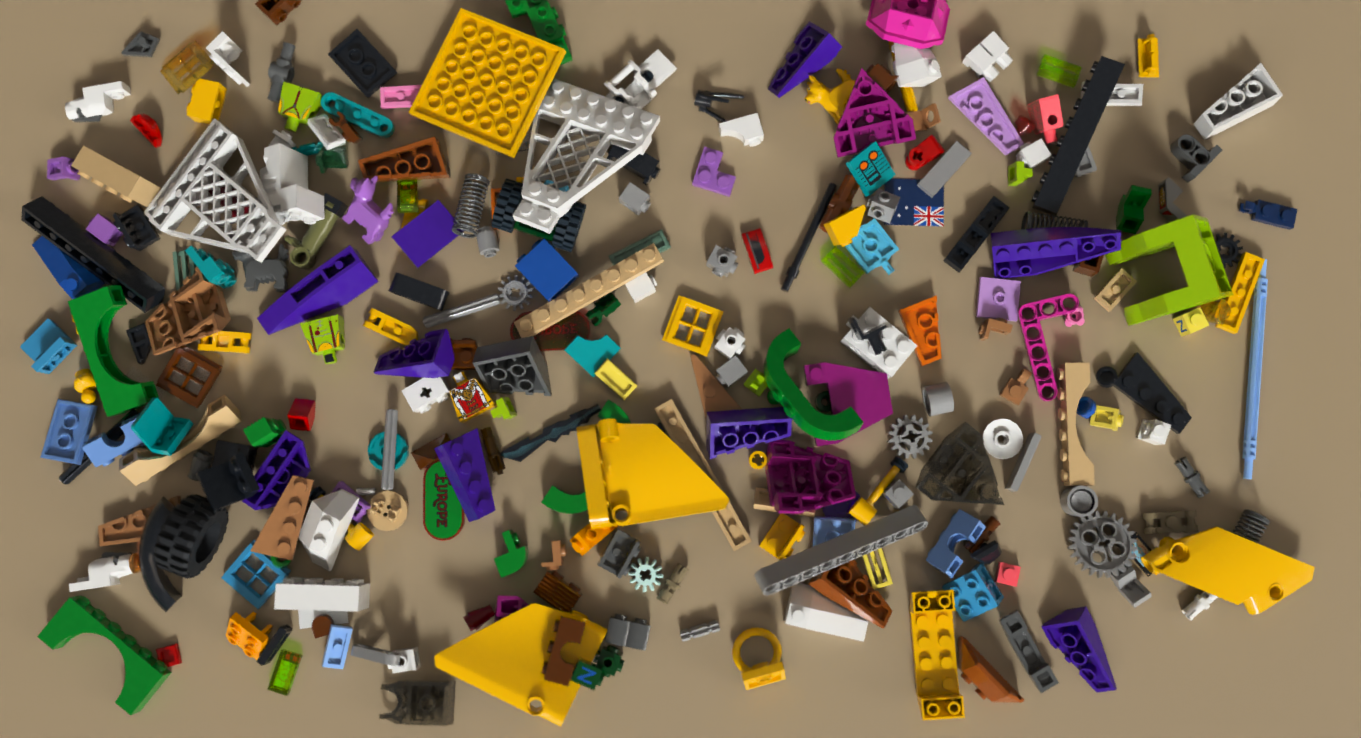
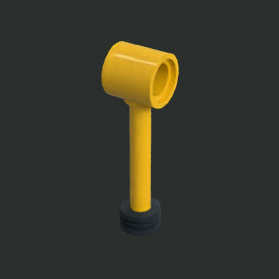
[848,456,908,525]
[309,486,374,551]

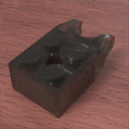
[379,680,456,726]

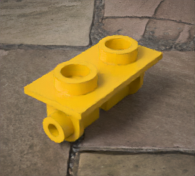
[1137,34,1159,77]

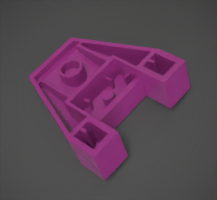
[803,362,893,447]

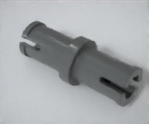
[1174,457,1210,498]

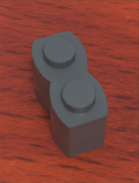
[605,614,651,651]

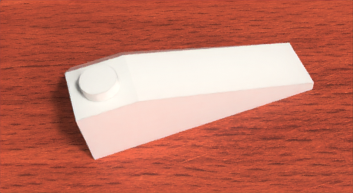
[891,42,942,87]
[784,583,868,641]

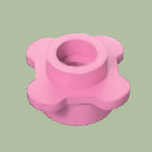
[1064,306,1085,327]

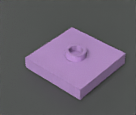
[976,277,1021,321]

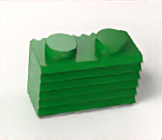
[243,417,286,448]

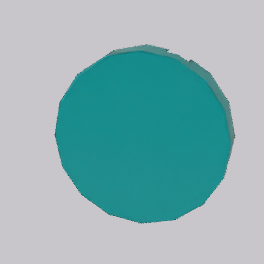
[368,431,409,470]

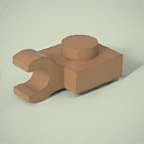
[1000,369,1032,406]

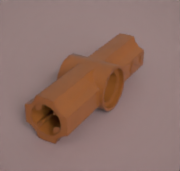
[819,174,859,233]

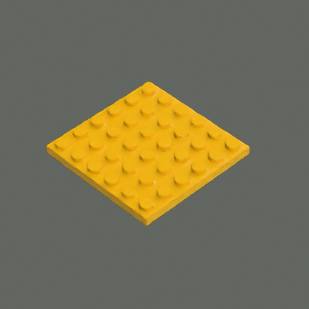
[409,8,566,158]

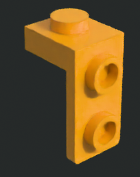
[569,523,618,556]

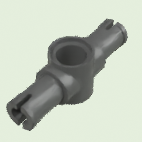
[267,42,296,103]

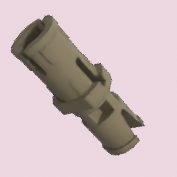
[656,563,689,605]

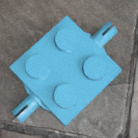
[845,218,899,275]

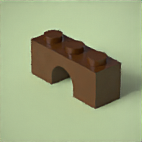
[541,616,586,686]

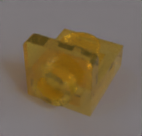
[1201,299,1231,325]

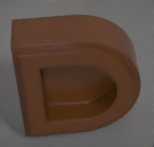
[312,614,335,639]

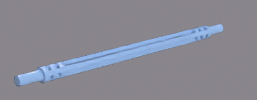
[1242,259,1268,480]

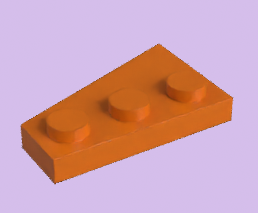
[898,295,942,367]

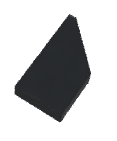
[126,323,152,365]

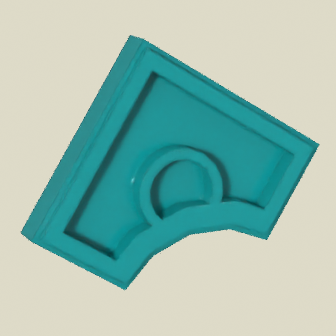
[564,334,621,378]

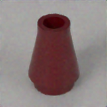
[463,604,495,631]

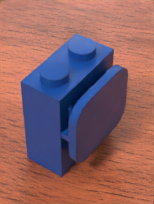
[515,238,579,302]

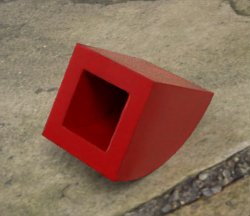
[287,398,315,431]

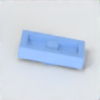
[321,624,353,669]

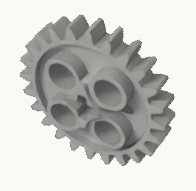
[1067,511,1138,578]

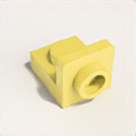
[1090,405,1124,431]

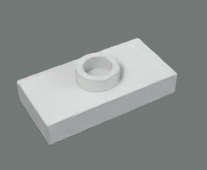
[307,114,346,150]

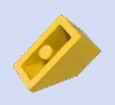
[823,205,866,247]

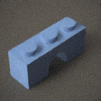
[82,412,145,467]
[926,509,986,578]

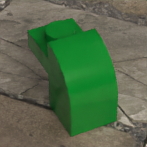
[1116,185,1152,234]
[494,529,528,578]

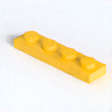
[1215,252,1265,334]

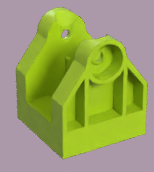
[1105,214,1233,326]

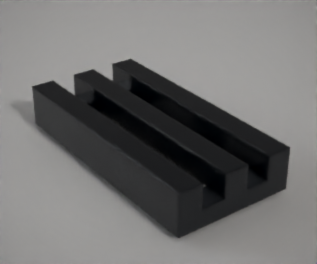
[256,625,293,666]

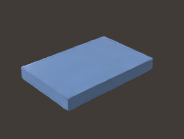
[41,399,98,465]

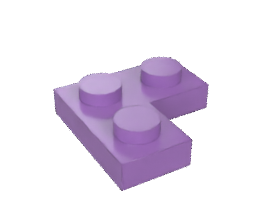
[692,146,736,197]

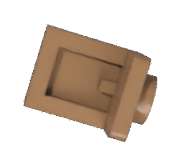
[978,318,1013,341]
[541,540,567,570]

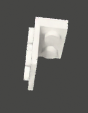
[206,31,250,87]

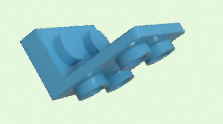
[20,319,77,374]
[942,563,1004,622]

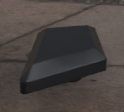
[970,540,1002,565]

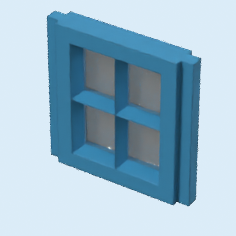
[222,540,291,609]

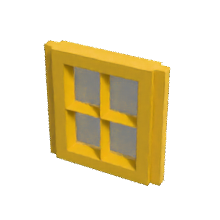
[662,295,724,357]

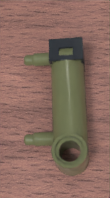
[284,193,348,270]

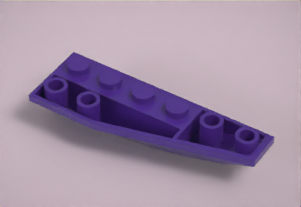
[991,227,1121,279]
[257,245,379,335]

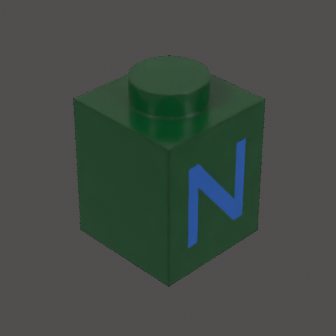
[571,657,605,690]

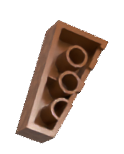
[358,136,451,182]

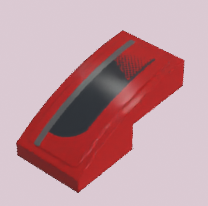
[741,228,773,274]

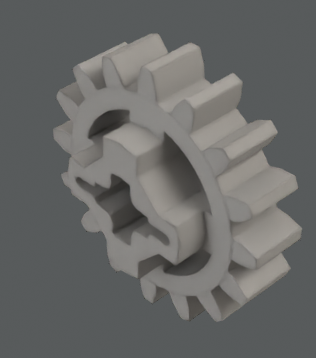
[887,415,933,459]

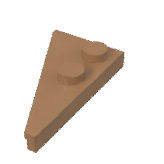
[690,354,742,420]

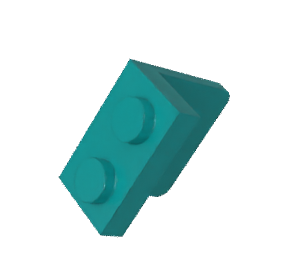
[131,397,194,456]

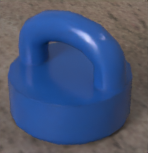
[1076,396,1096,419]

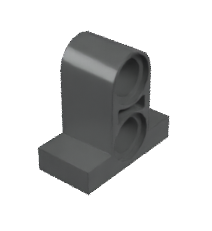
[1170,134,1222,183]

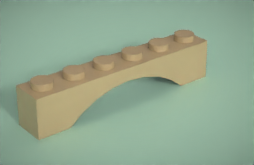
[1056,362,1095,486]
[119,395,241,486]

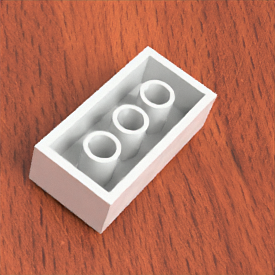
[274,577,370,612]

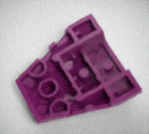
[765,440,856,514]

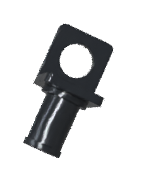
[848,317,887,355]

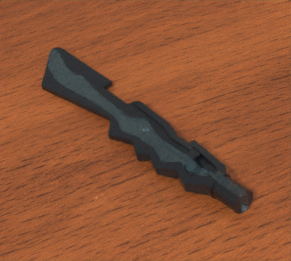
[501,404,601,462]

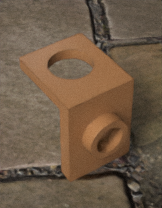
[905,103,941,132]

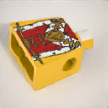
[450,372,497,423]

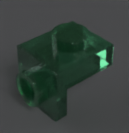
[316,147,349,173]

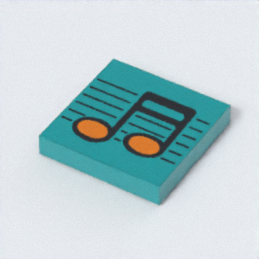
[845,141,896,197]

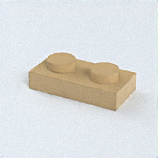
[1093,268,1137,312]

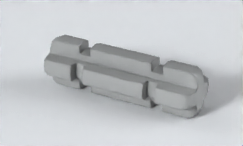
[680,620,720,641]

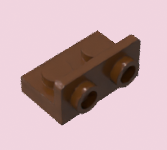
[450,338,478,370]

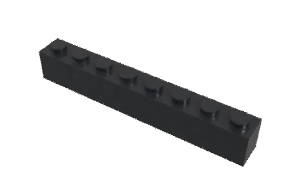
[1031,56,1125,216]
[21,196,165,313]

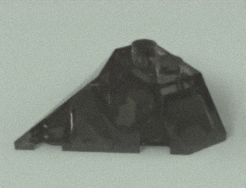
[916,422,1004,505]

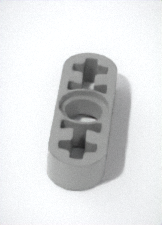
[351,644,401,666]

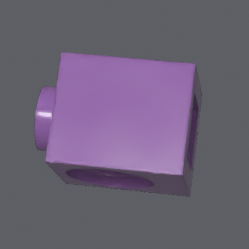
[86,213,123,247]

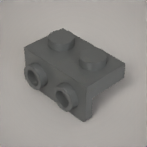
[597,528,641,579]

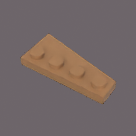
[250,475,314,560]
[98,496,181,546]

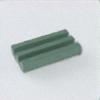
[172,250,197,291]

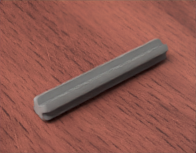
[423,294,500,328]
[381,409,398,490]

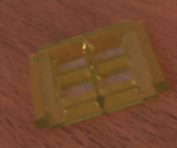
[160,40,214,94]

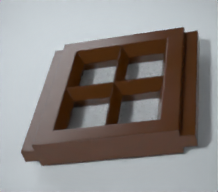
[156,345,223,408]

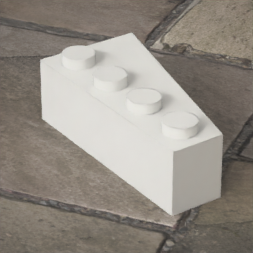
[1194,63,1283,140]

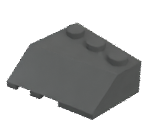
[473,336,552,396]

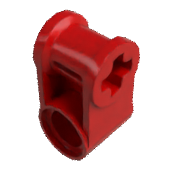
[905,135,945,170]

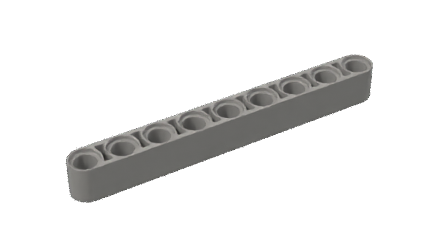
[754,505,928,595]

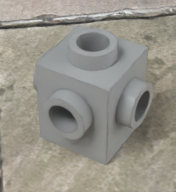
[867,189,900,224]
[706,245,739,277]

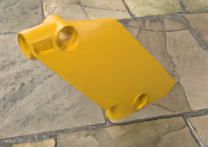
[1141,526,1315,614]

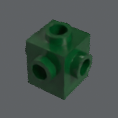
[593,645,625,677]

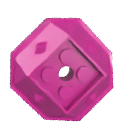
[866,0,950,49]

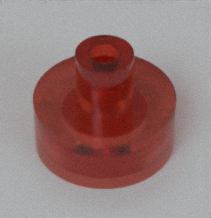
[1015,115,1036,136]

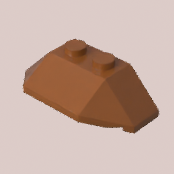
[958,636,1025,703]

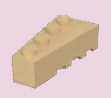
[71,146,162,207]

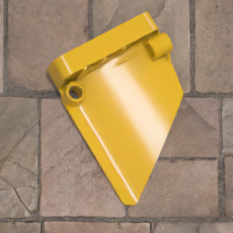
[576,418,729,529]
[434,603,608,726]

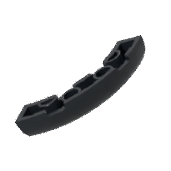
[139,497,182,612]

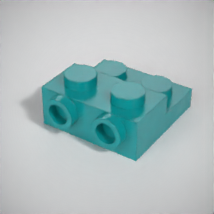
[185,246,237,289]

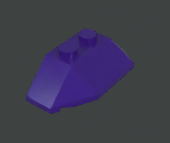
[242,430,311,510]

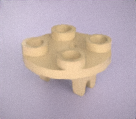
[367,490,408,531]

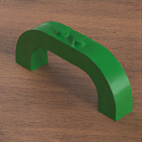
[763,328,864,441]
[541,399,632,514]

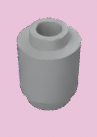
[476,226,499,257]

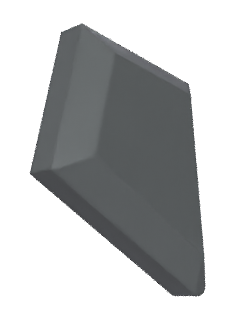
[121,31,160,57]

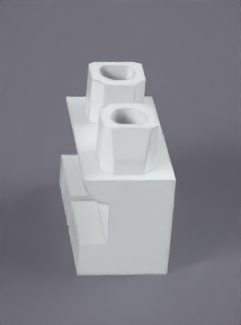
[962,31,1013,82]

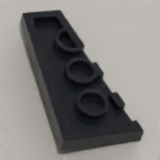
[1114,352,1192,434]

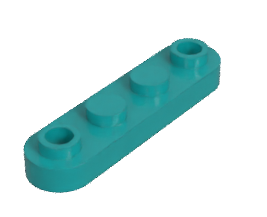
[321,92,395,138]

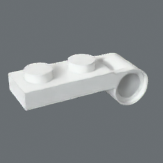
[1080,81,1143,106]

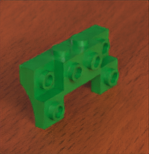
[505,0,572,65]

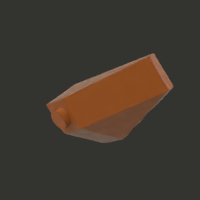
[808,560,892,628]

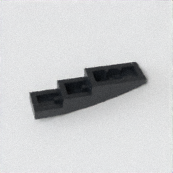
[943,196,1010,273]

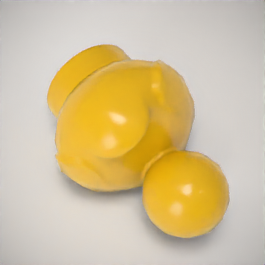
[74,369,96,404]

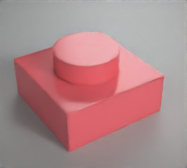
[995,562,1021,587]

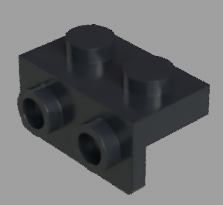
[112,204,161,251]

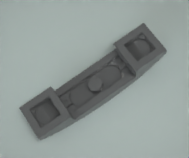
[999,610,1059,693]

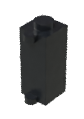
[606,145,661,185]

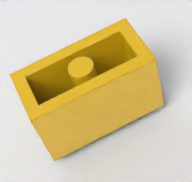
[187,78,227,124]

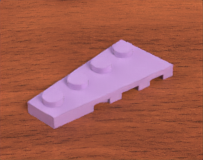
[948,77,1024,156]

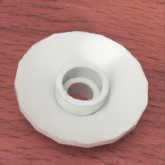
[982,419,1023,459]

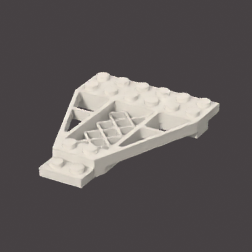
[513,79,660,234]
[143,118,287,263]

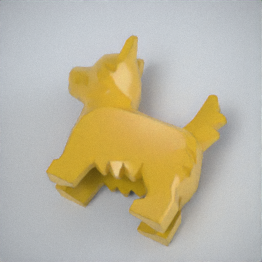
[804,68,856,125]

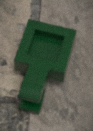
[586,292,621,326]

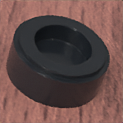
[1096,366,1118,388]

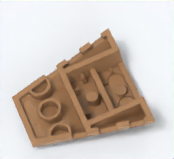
[145,267,231,355]

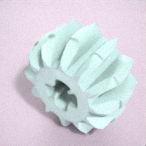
[628,557,663,592]

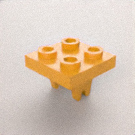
[226,611,273,660]

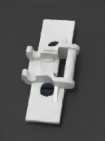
[604,49,677,109]

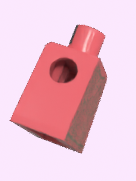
[1027,94,1063,144]

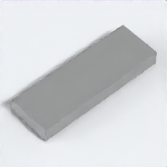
[917,141,972,198]
[1005,433,1041,492]

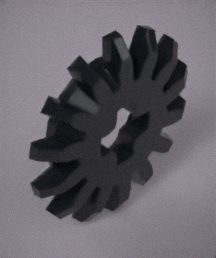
[1215,233,1243,268]

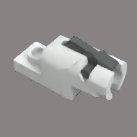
[65,81,131,122]

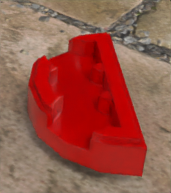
[130,113,162,148]

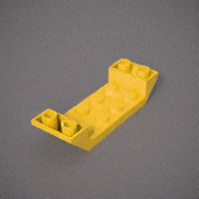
[909,589,965,720]

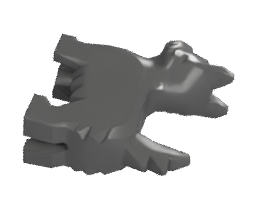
[232,244,289,292]

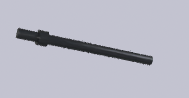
[781,183,837,292]

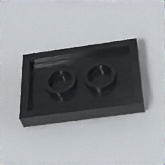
[328,29,397,98]

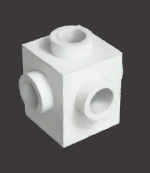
[714,327,746,360]

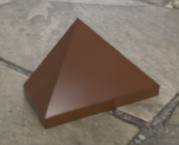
[411,433,451,470]

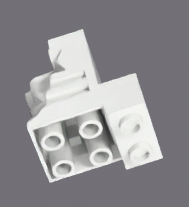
[258,143,325,225]

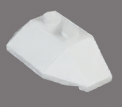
[299,489,360,571]

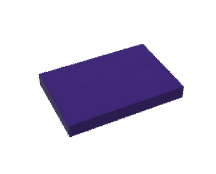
[391,200,464,268]

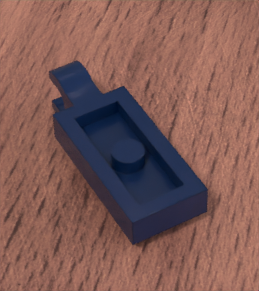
[1239,200,1298,230]

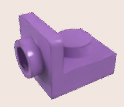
[47,156,80,180]

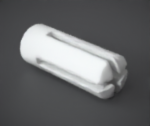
[356,488,376,495]

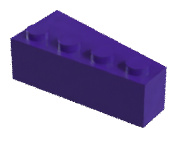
[706,407,792,459]
[434,428,495,522]

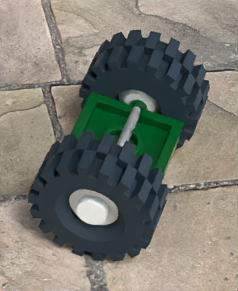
[491,178,586,252]

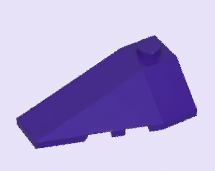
[768,21,842,98]
[373,329,455,378]
[1041,606,1117,692]

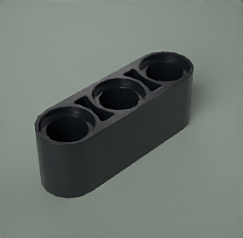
[388,272,450,311]

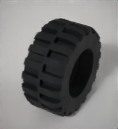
[154,494,229,579]

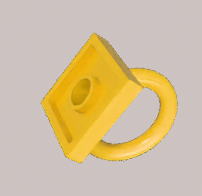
[732,627,786,690]

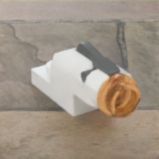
[69,552,141,592]

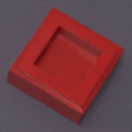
[156,643,182,667]

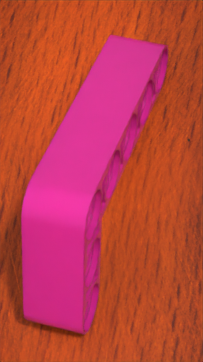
[1018,294,1079,401]

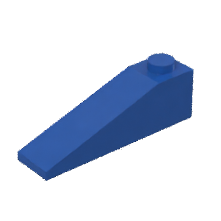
[32,236,106,299]

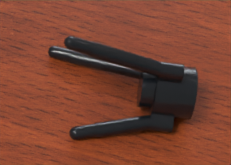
[694,90,744,122]

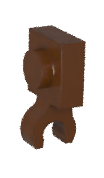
[329,111,363,144]

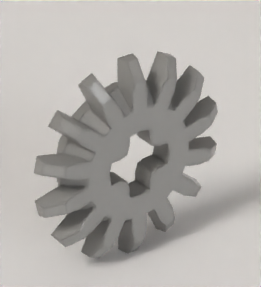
[498,275,533,311]

